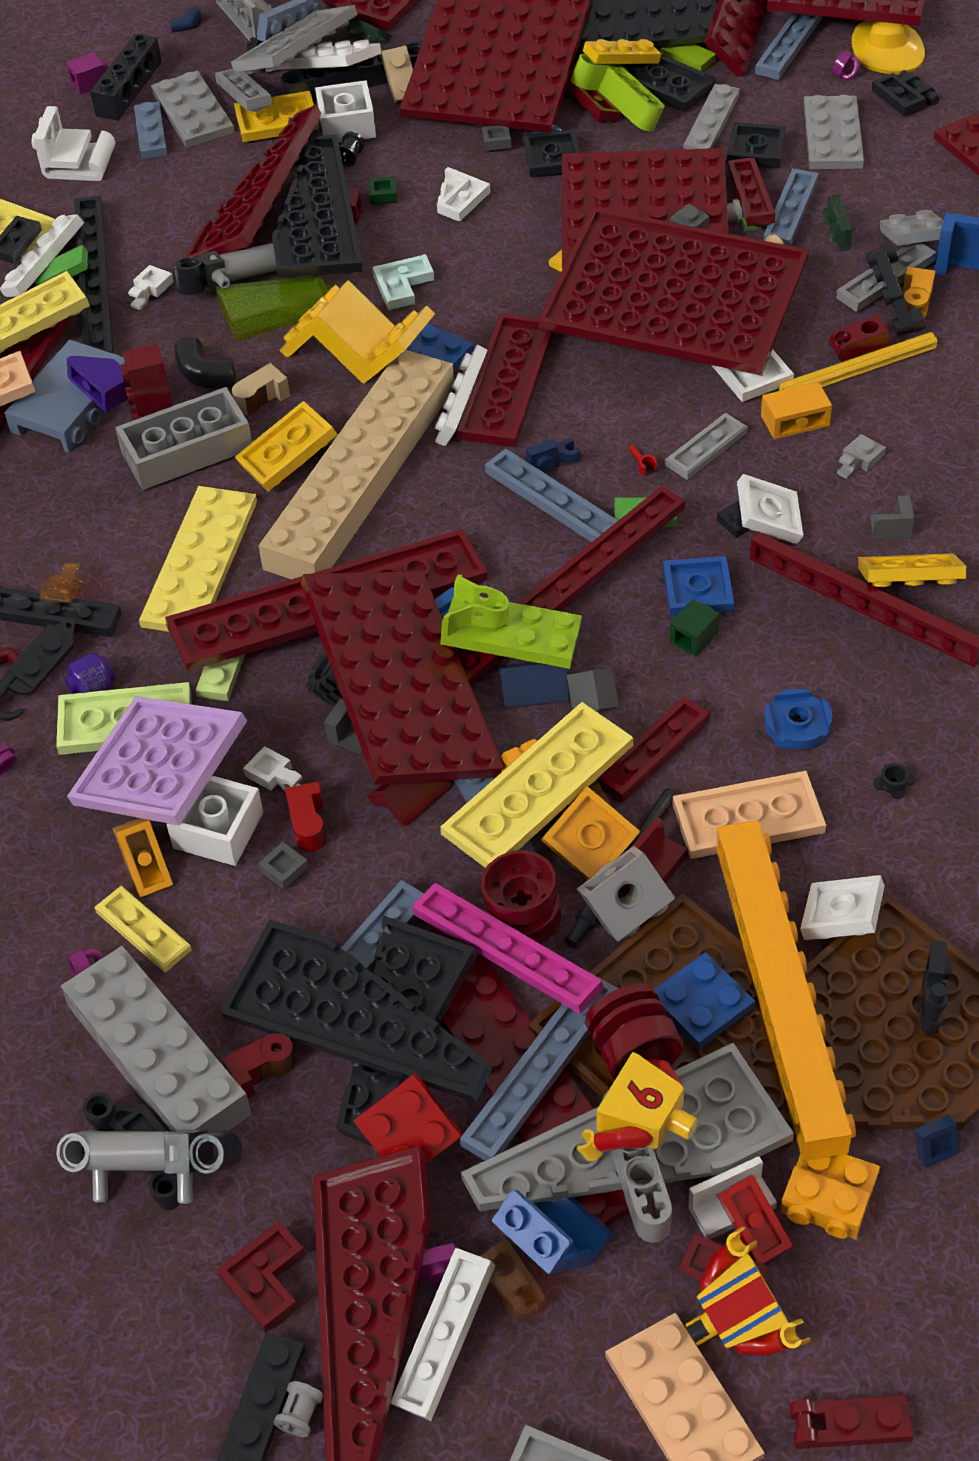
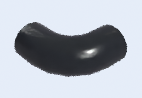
[174,337,236,388]

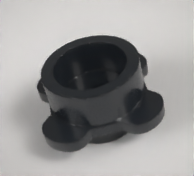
[873,763,915,799]

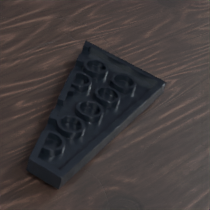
[336,915,478,1147]

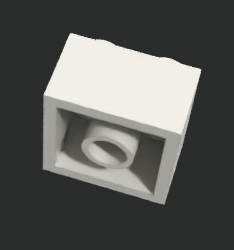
[315,80,376,143]
[166,776,263,866]

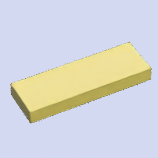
[94,886,192,973]

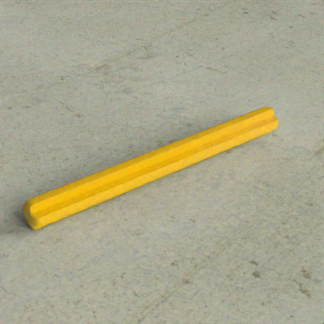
[779,332,938,391]

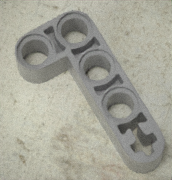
[602,1090,672,1243]

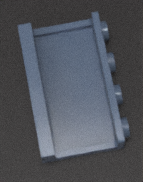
[5,340,125,452]

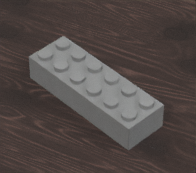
[61,946,252,1133]

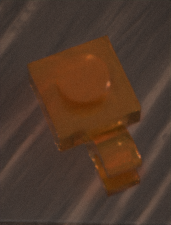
[39,562,81,603]

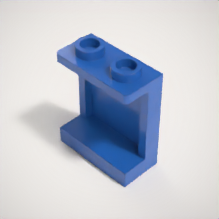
[935,213,979,276]
[492,1190,614,1274]

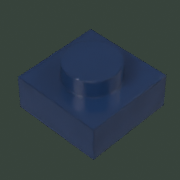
[914,1115,960,1167]

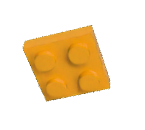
[541,786,640,880]

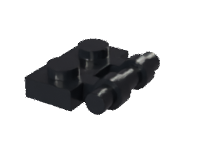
[872,70,940,116]
[919,940,953,1035]

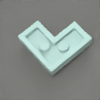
[372,254,434,310]

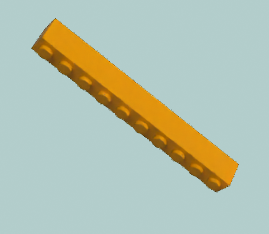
[716,820,856,1161]

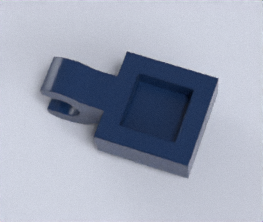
[526,438,581,473]

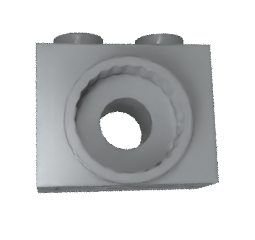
[577,846,675,942]

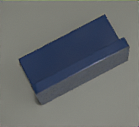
[499,662,570,707]

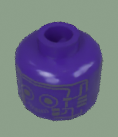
[64,653,116,694]

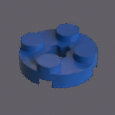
[764,689,832,750]

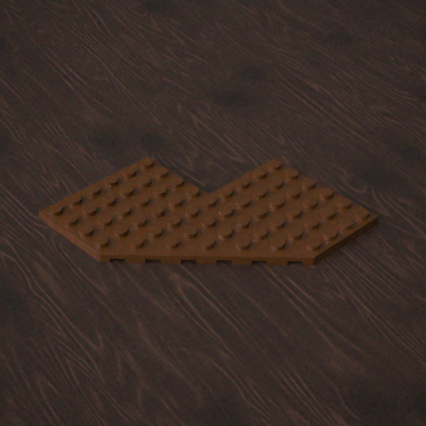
[528,893,979,1130]

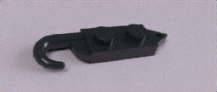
[0,618,75,721]

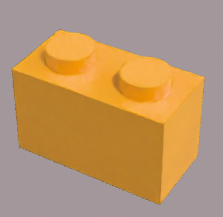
[761,382,832,439]

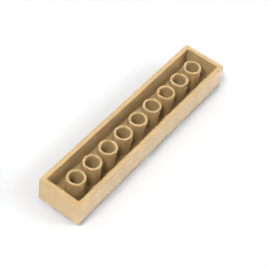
[259,350,454,579]

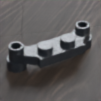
[865,240,926,336]
[83,1092,180,1210]

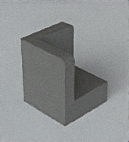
[870,495,914,540]
[567,668,619,710]
[324,699,363,754]

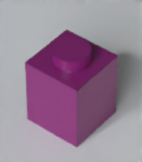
[66,52,108,95]

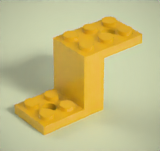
[279,280,435,384]

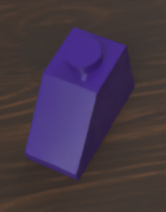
[67,356,130,412]

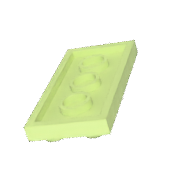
[56,682,191,755]

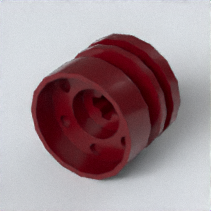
[481,850,562,943]
[584,984,684,1081]

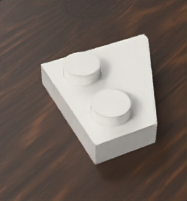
[437,167,490,222]

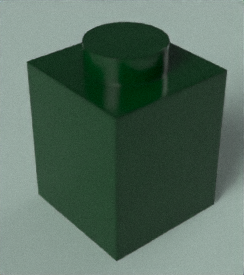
[670,599,720,657]

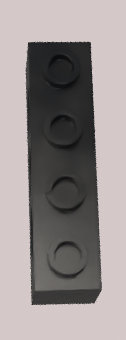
[90,33,162,121]

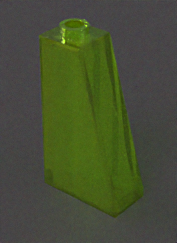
[216,276,331,342]

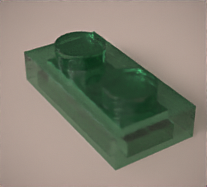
[345,17,392,44]
[823,195,853,251]

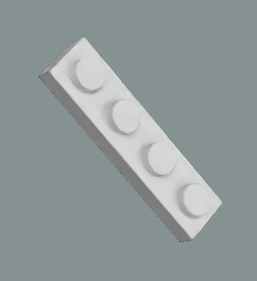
[0,214,84,297]
[435,345,487,446]
[390,1248,495,1421]

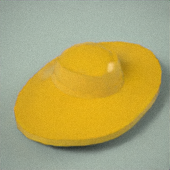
[852,20,925,75]

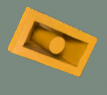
[112,818,173,898]

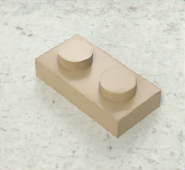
[380,46,413,103]

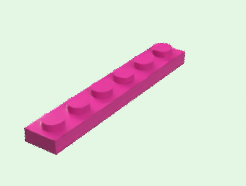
[412,883,604,1015]

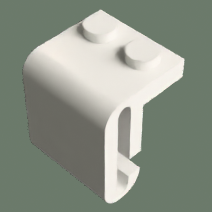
[32,106,115,181]

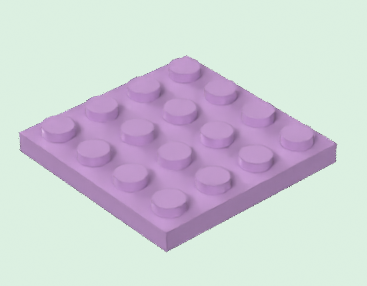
[67,696,247,825]

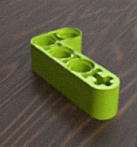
[570,54,665,132]

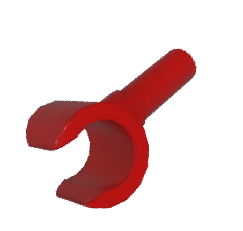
[629,445,657,476]

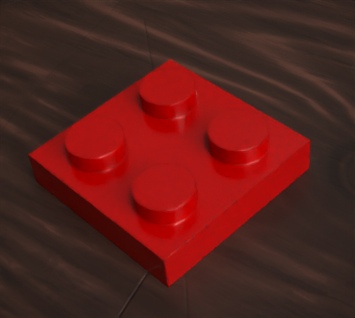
[354,1072,463,1163]

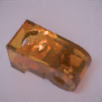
[479,1238,547,1323]

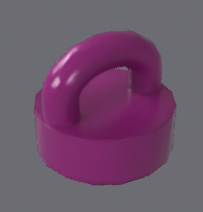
[832,51,860,80]
[68,948,104,977]

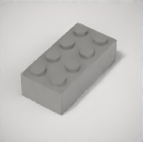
[115,387,252,490]

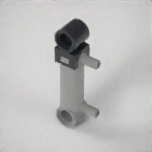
[174,243,277,295]
[56,1130,242,1204]

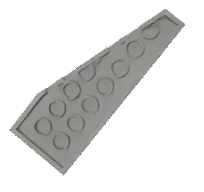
[461,1043,794,1211]

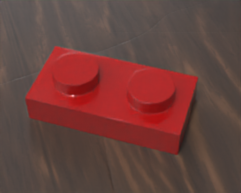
[716,1175,793,1264]

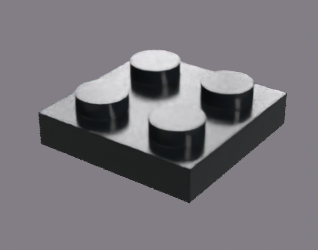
[727,122,786,168]
[523,129,580,177]

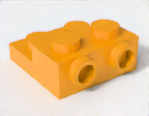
[780,1154,880,1239]

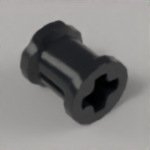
[339,131,365,166]

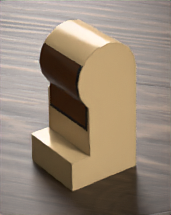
[232,363,290,415]

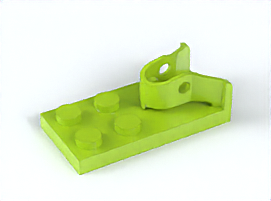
[440,575,582,669]

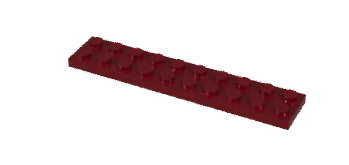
[165,529,487,672]
[428,927,630,1227]

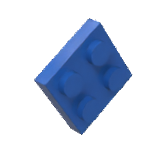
[406,324,474,372]
[663,556,734,617]
[655,952,755,1050]

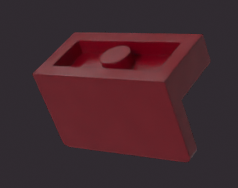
[367,780,451,826]
[621,817,688,892]

